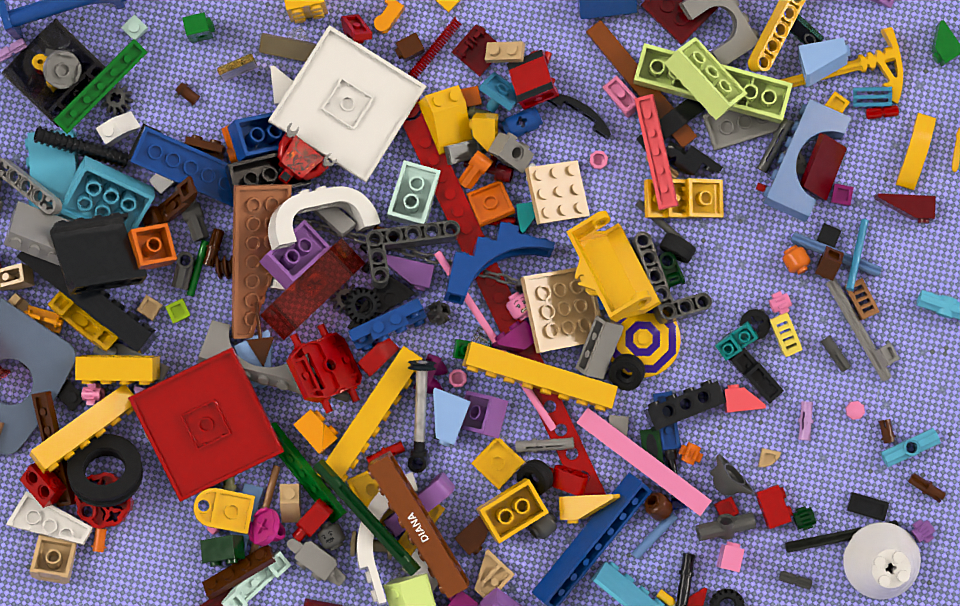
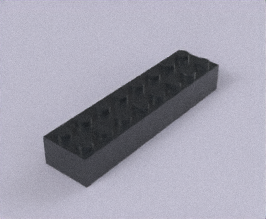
[17,251,158,354]

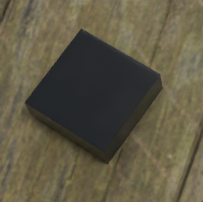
[816,223,842,248]

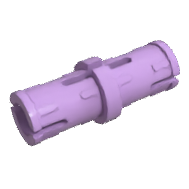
[798,401,814,441]

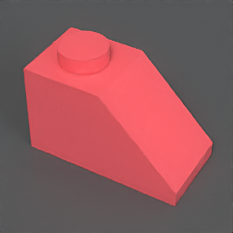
[723,384,766,413]

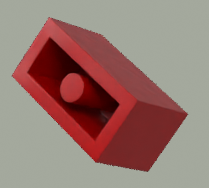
[754,485,793,529]

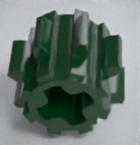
[793,506,816,531]

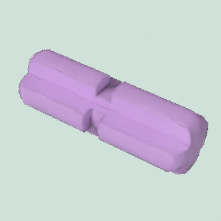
[0,38,27,62]

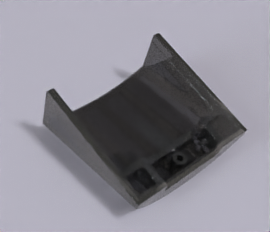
[0,18,105,127]

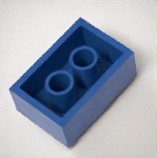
[227,112,285,162]

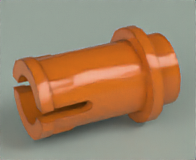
[91,528,107,552]

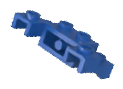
[348,298,427,352]

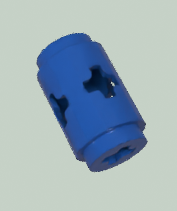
[501,107,543,138]

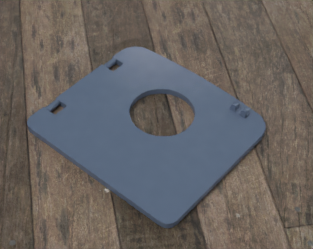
[0,296,77,454]

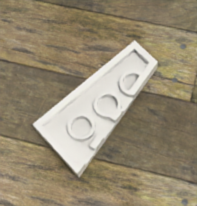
[6,491,94,545]

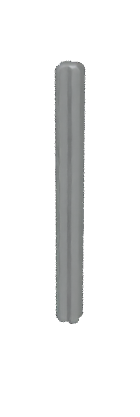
[826,279,892,381]

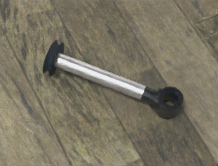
[408,360,437,473]

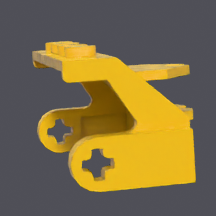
[566,211,662,322]

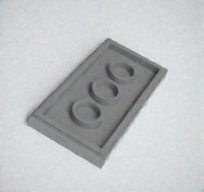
[702,110,781,151]

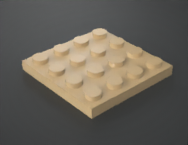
[520,267,601,353]

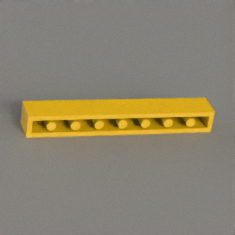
[462,342,618,412]
[317,346,423,483]

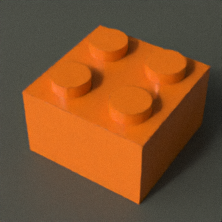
[128,223,177,270]

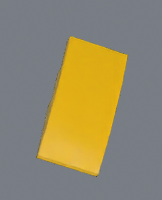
[644,178,724,219]

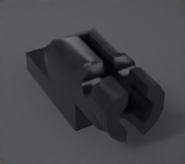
[666,141,723,175]

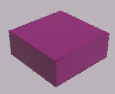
[830,183,854,207]

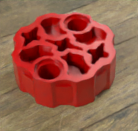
[74,472,134,529]

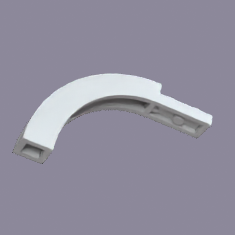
[356,472,418,606]

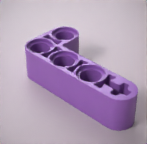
[383,472,455,537]

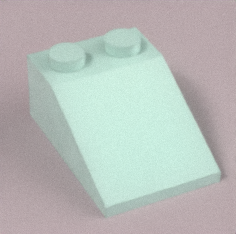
[387,160,441,225]

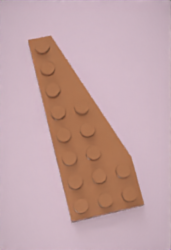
[231,184,292,339]

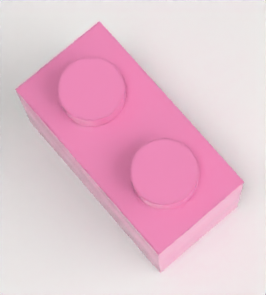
[716,541,745,572]

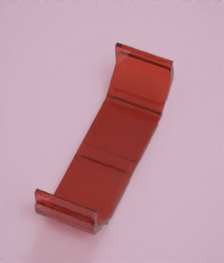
[260,238,365,340]

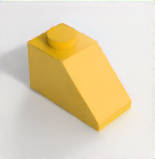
[469,113,498,156]

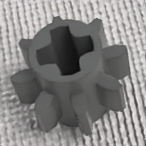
[427,300,451,326]

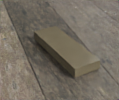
[259,33,317,62]

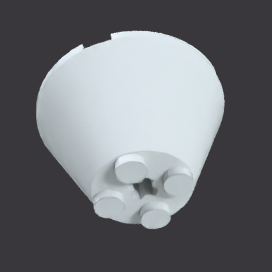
[843,522,921,600]

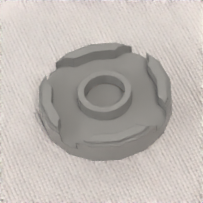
[43,50,81,89]

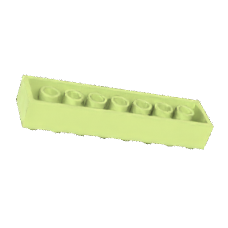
[633,43,793,124]

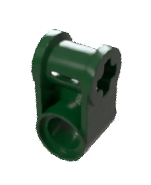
[658,252,685,289]

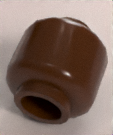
[644,492,673,521]

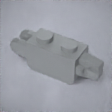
[287,538,346,586]

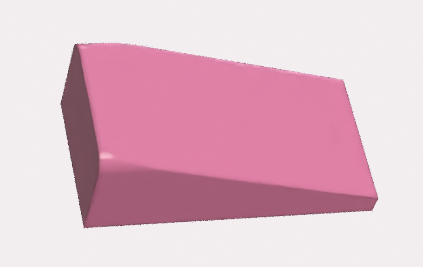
[602,76,637,118]

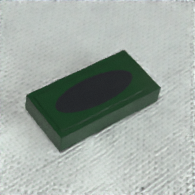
[639,429,664,464]

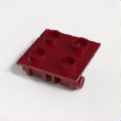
[451,24,497,77]

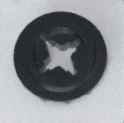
[740,309,771,340]

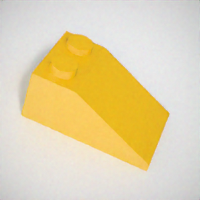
[418,85,473,155]

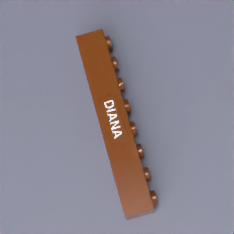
[368,451,470,598]

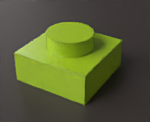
[165,298,191,324]

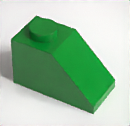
[931,19,960,66]

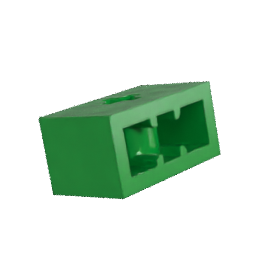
[182,12,215,43]

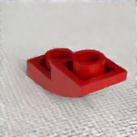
[357,338,400,377]

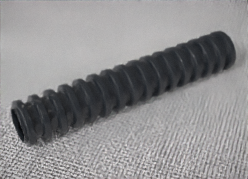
[34,126,129,168]

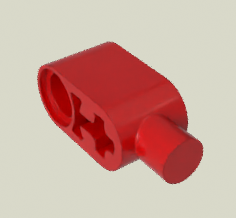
[549,465,589,496]
[292,498,334,542]

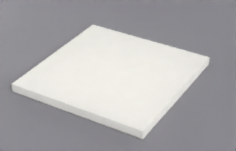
[268,25,427,183]

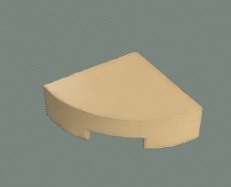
[758,448,781,467]

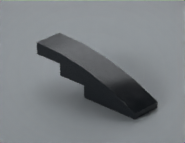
[722,333,784,404]

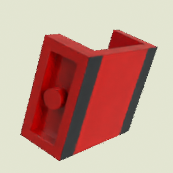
[507,49,559,110]

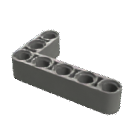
[366,220,460,289]
[630,231,712,324]

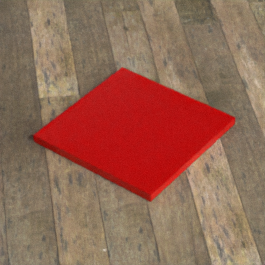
[128,347,284,502]

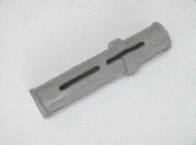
[515,437,574,453]

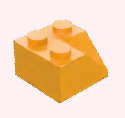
[293,409,339,454]

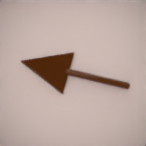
[246,302,274,367]

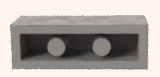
[575,315,624,379]

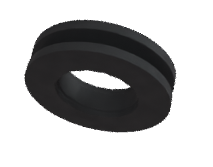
[67,434,143,507]

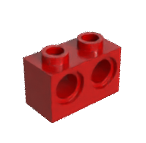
[20,463,67,508]

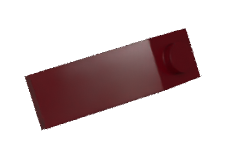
[875,193,936,224]

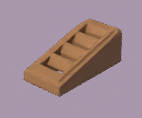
[844,278,880,321]

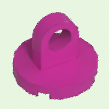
[248,507,286,546]

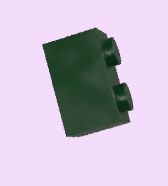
[200,535,245,567]

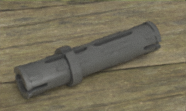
[756,118,794,173]

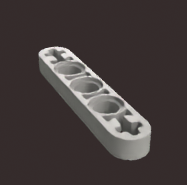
[0,158,62,215]

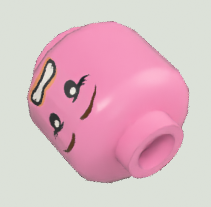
[506,291,529,321]

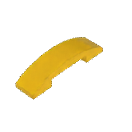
[895,113,936,191]
[48,291,119,352]

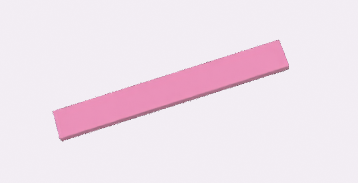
[576,408,712,516]

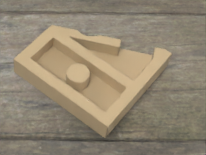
[474,549,515,598]

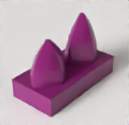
[413,354,448,394]

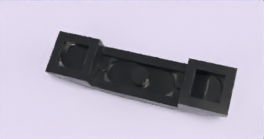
[547,94,611,140]
[636,99,705,152]

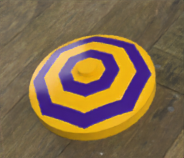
[610,309,681,378]

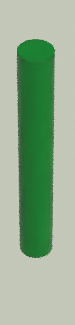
[187,240,209,297]

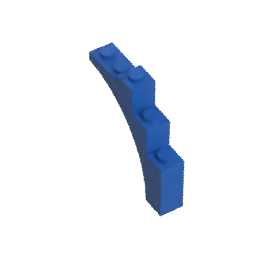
[444,222,555,305]

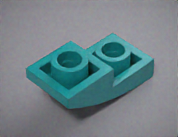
[715,321,759,361]

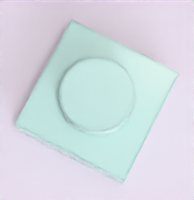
[121,15,149,41]

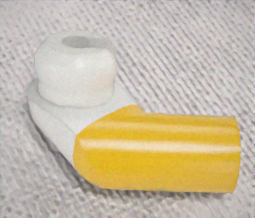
[656,589,676,606]

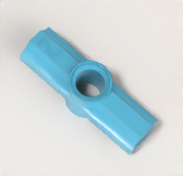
[916,290,960,320]
[880,428,941,467]

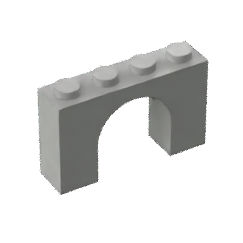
[679,0,760,65]

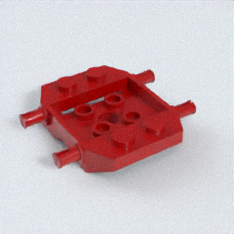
[286,323,362,414]

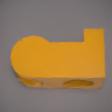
[374,0,405,34]

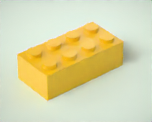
[75,355,160,385]

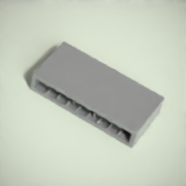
[3,201,70,266]

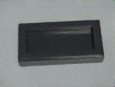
[846,492,889,521]

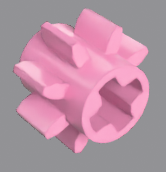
[769,291,792,315]
[81,383,105,406]

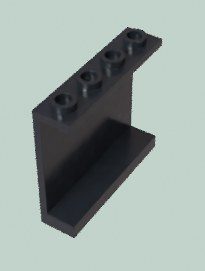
[50,212,148,295]

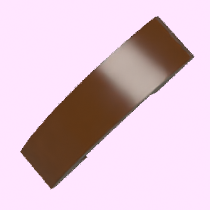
[142,176,197,227]

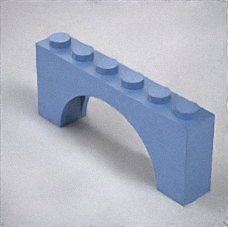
[763,99,851,222]

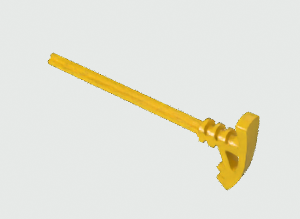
[779,27,903,104]

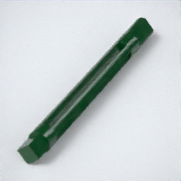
[313,459,421,576]

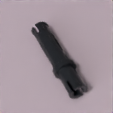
[676,553,695,606]

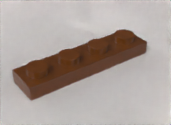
[202,545,276,600]

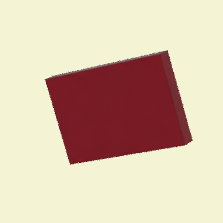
[800,133,847,201]

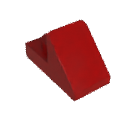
[341,14,373,44]

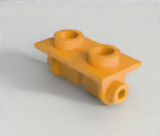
[24,305,64,334]

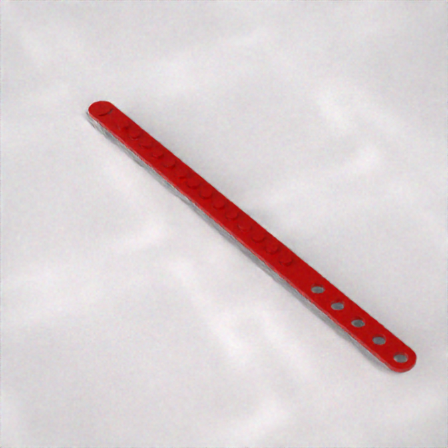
[403,99,606,514]

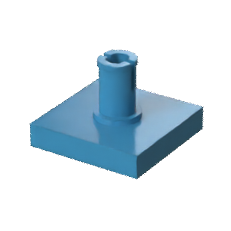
[479,72,518,113]

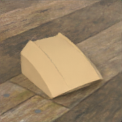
[29,534,77,584]

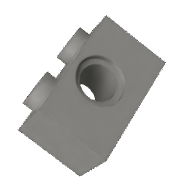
[488,132,535,174]

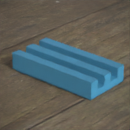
[853,87,892,107]

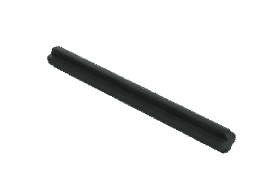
[785,520,899,553]

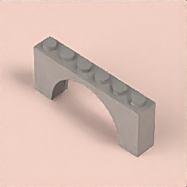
[198,320,317,395]

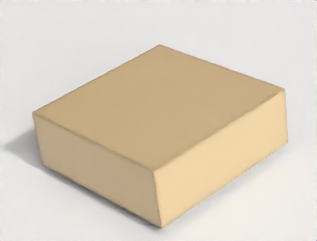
[136,294,163,321]

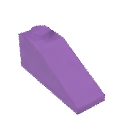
[377,254,435,291]

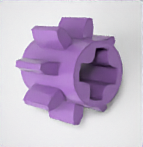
[911,519,935,543]

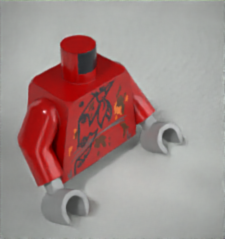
[277,123,337,184]

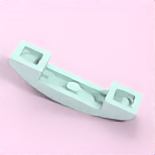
[221,551,291,606]

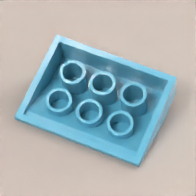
[60,156,155,233]
[591,561,665,606]

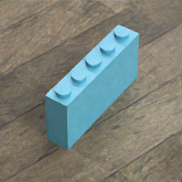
[25,129,79,221]

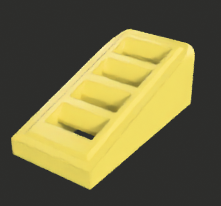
[770,312,803,357]

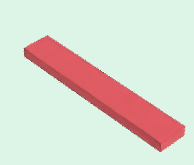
[634,94,679,210]

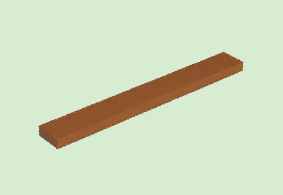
[586,20,697,147]

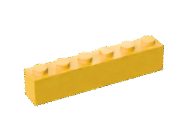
[29,384,135,474]

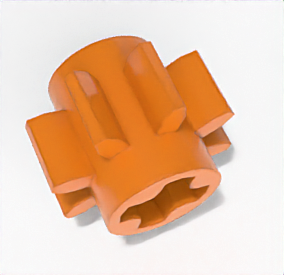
[678,442,704,466]

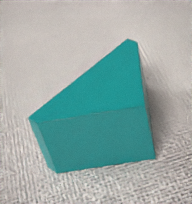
[516,202,535,234]

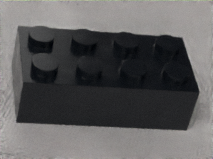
[225,152,312,196]

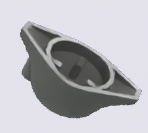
[710,454,754,496]

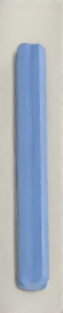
[791,233,882,276]

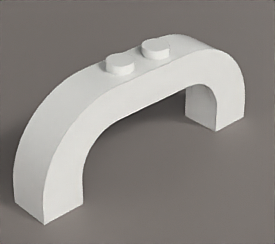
[268,186,381,250]

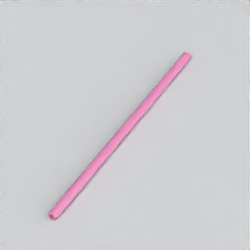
[434,251,557,431]

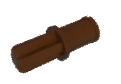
[202,228,224,267]
[908,473,946,503]

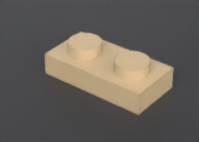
[485,41,525,63]

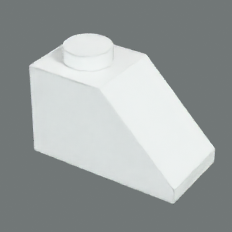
[270,66,293,107]
[95,111,141,147]

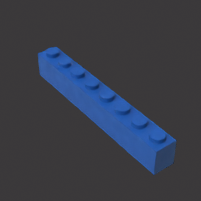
[531,472,652,606]

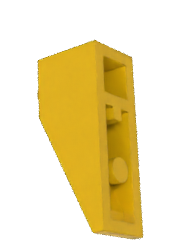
[559,494,620,524]

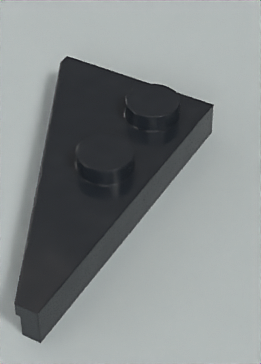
[347,275,415,330]

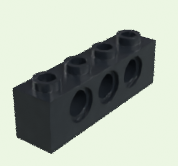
[644,380,726,432]

